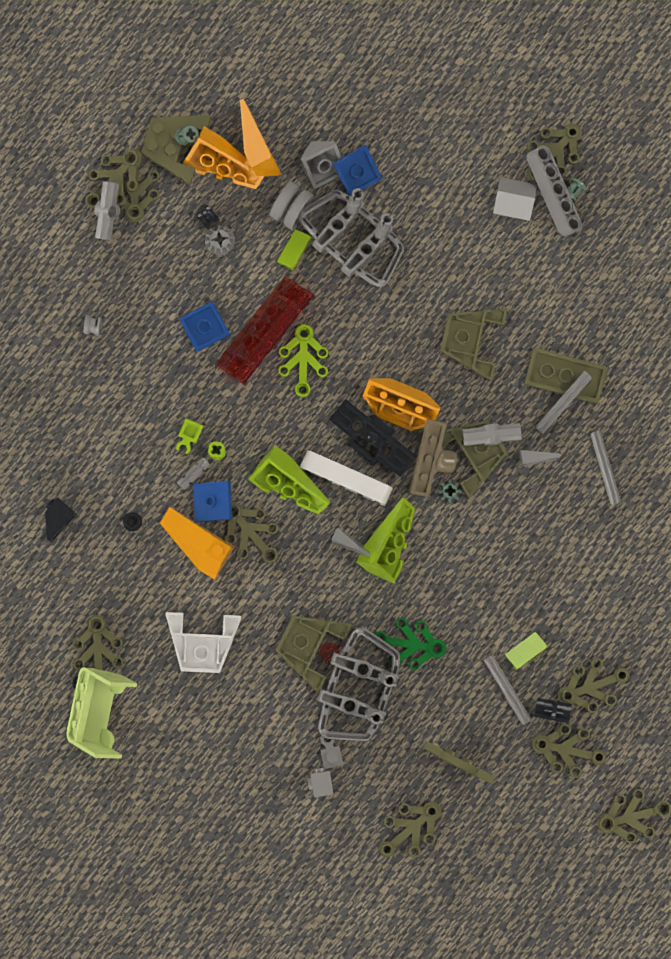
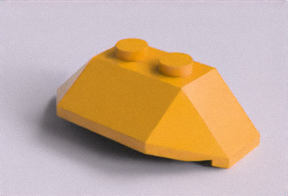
[363,378,441,431]

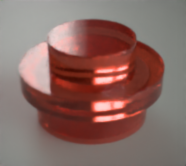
[320,642,339,662]

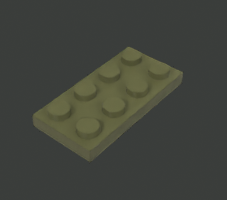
[524,347,608,405]

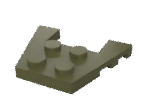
[141,115,211,185]
[440,308,508,381]
[442,420,508,499]
[275,616,352,693]
[423,741,495,784]

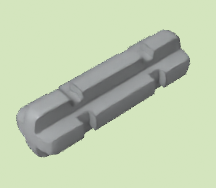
[177,457,210,490]

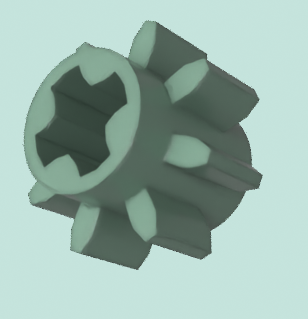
[438,480,462,504]

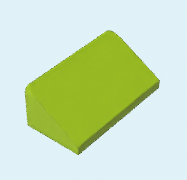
[277,229,312,271]
[505,632,548,670]

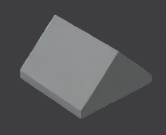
[493,177,537,221]

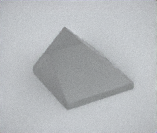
[301,141,341,189]

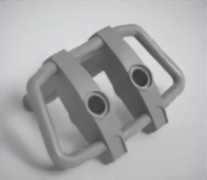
[299,188,404,287]
[317,628,400,741]

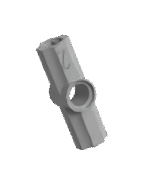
[94,181,120,240]
[462,423,522,446]

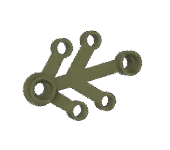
[526,124,582,182]
[85,149,142,209]
[118,149,160,223]
[225,502,278,563]
[72,615,124,670]
[558,658,629,713]
[532,724,606,778]
[597,789,671,844]
[379,802,441,858]

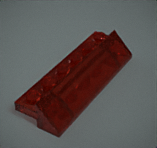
[215,276,314,385]

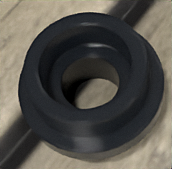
[123,512,142,531]

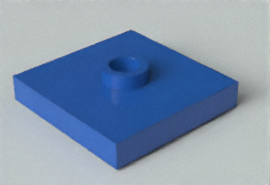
[332,145,383,196]
[179,301,230,353]
[193,481,232,523]

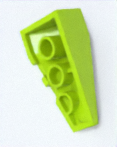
[248,445,330,515]
[356,498,415,584]

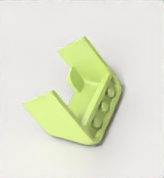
[66,667,137,758]

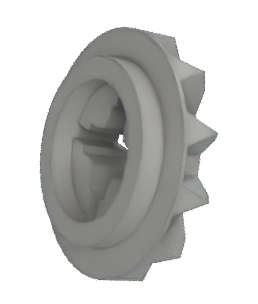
[205,225,235,255]

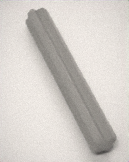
[536,371,592,433]
[591,431,621,505]
[484,655,531,725]

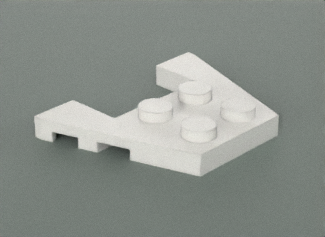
[166,612,241,673]

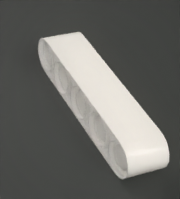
[300,450,393,506]

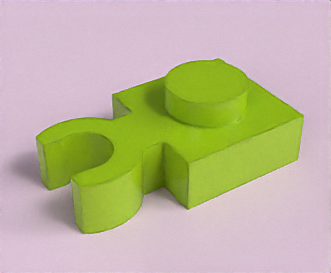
[176,418,204,454]

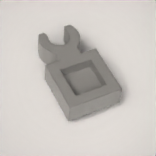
[320,736,343,769]

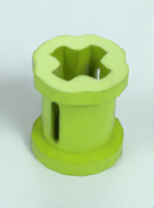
[208,441,226,460]

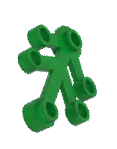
[373,617,447,671]

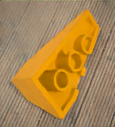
[240,99,281,176]
[183,126,264,189]
[160,507,235,580]

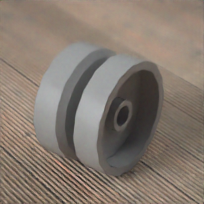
[269,181,314,230]

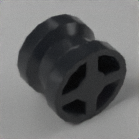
[195,205,219,229]

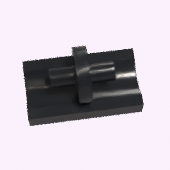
[534,698,572,723]

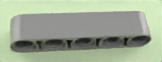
[527,145,582,237]

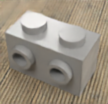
[307,768,333,797]

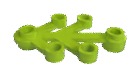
[278,324,328,398]

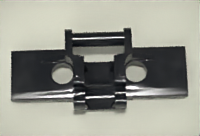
[328,399,417,477]

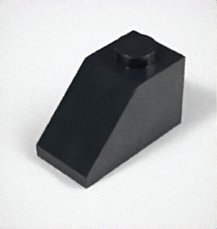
[45,498,77,543]

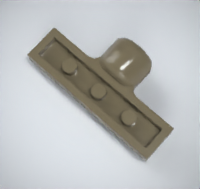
[409,419,457,497]

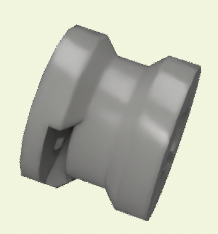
[84,315,102,336]

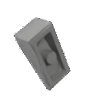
[519,450,561,467]
[331,528,371,556]

